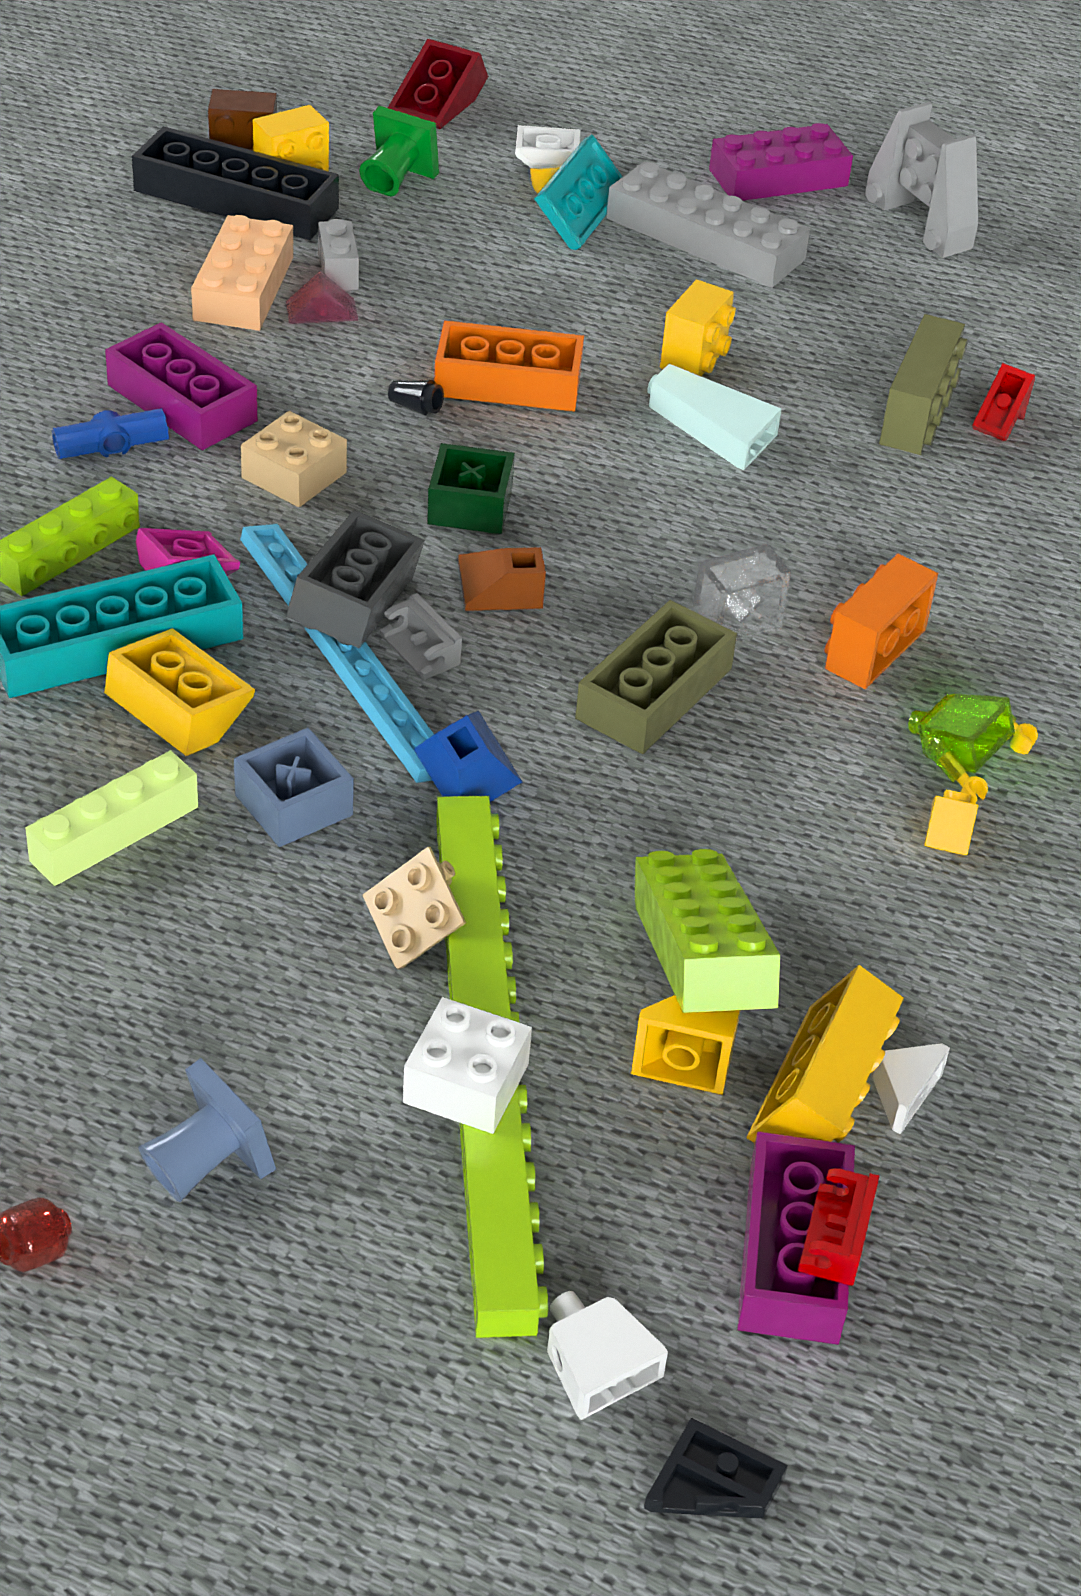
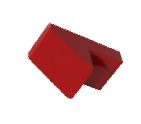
[972,363,1035,441]

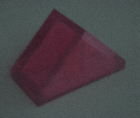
[286,271,358,324]

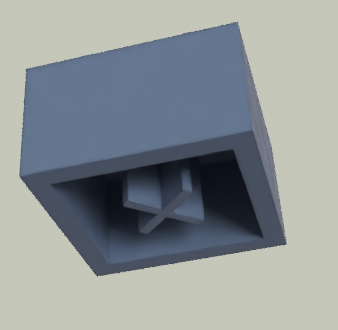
[234,728,354,847]

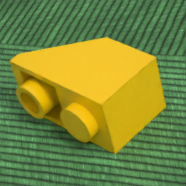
[924,790,978,856]

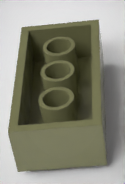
[879,314,968,455]
[575,600,737,754]

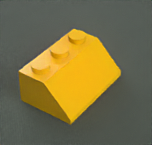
[104,628,255,756]

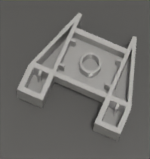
[865,102,978,258]

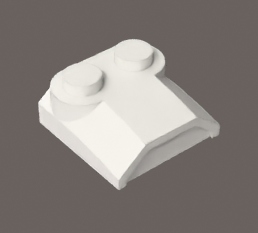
[515,125,580,169]

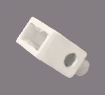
[547,1291,668,1420]

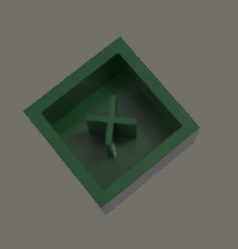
[427,443,515,534]

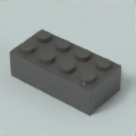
[286,510,425,649]

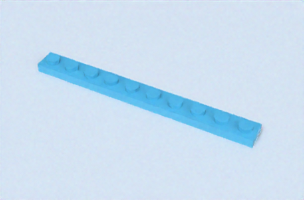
[240,524,434,783]

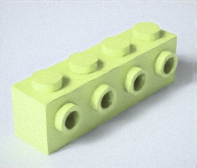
[25,750,198,886]

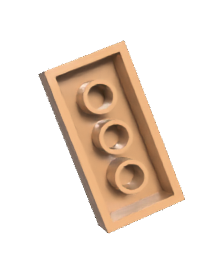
[191,215,293,331]

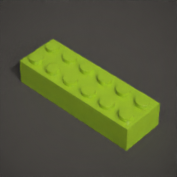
[635,849,780,1013]

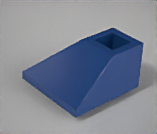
[413,710,522,802]

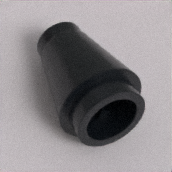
[388,380,444,415]

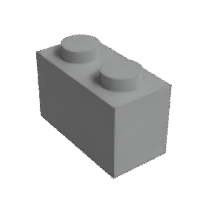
[318,219,359,291]

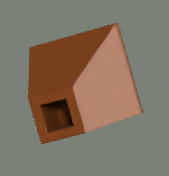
[458,547,546,611]

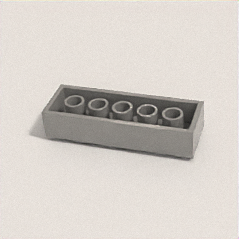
[606,161,810,288]

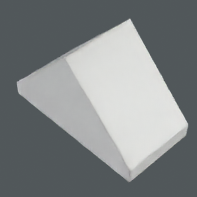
[872,1043,950,1134]

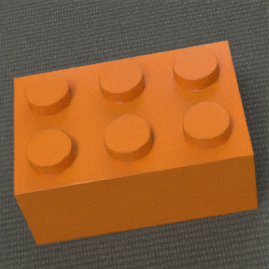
[824,553,939,689]

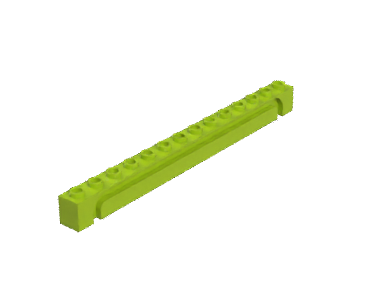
[436,796,548,1338]

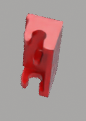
[798,1168,880,1286]

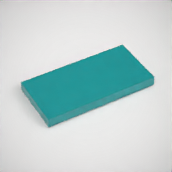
[534,134,623,250]

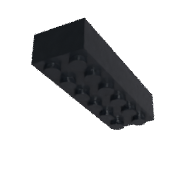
[132,126,339,240]

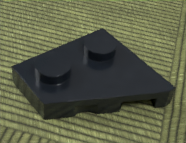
[644,1418,788,1519]

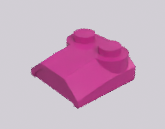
[136,528,240,576]

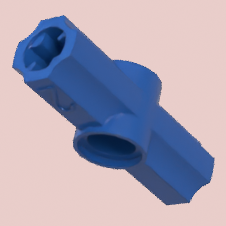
[51,408,169,459]

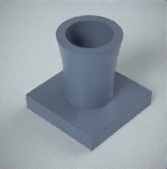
[138,1058,276,1202]

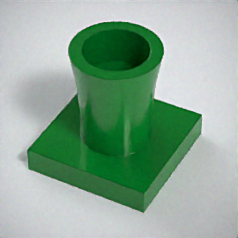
[359,106,439,197]

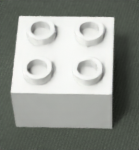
[403,997,532,1134]

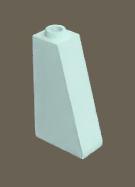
[647,364,781,470]

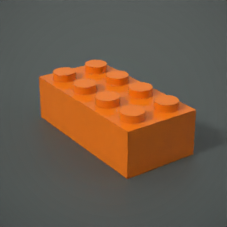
[434,320,584,412]

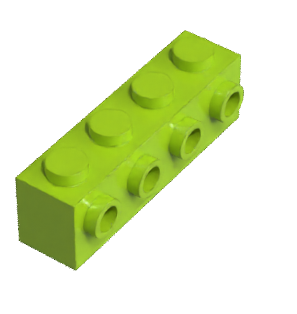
[0,476,140,596]

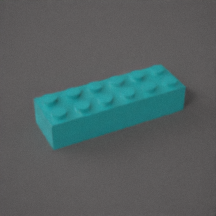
[0,554,243,698]

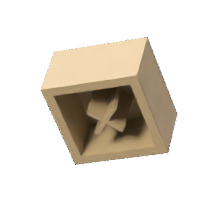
[241,411,347,507]

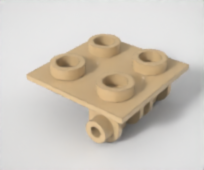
[362,846,466,969]

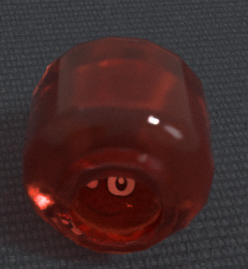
[0,1197,72,1272]

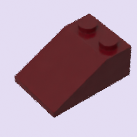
[388,39,489,129]

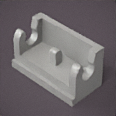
[380,593,462,680]

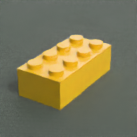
[746,965,904,1144]

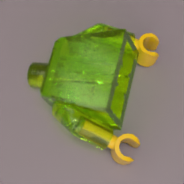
[908,694,1038,804]

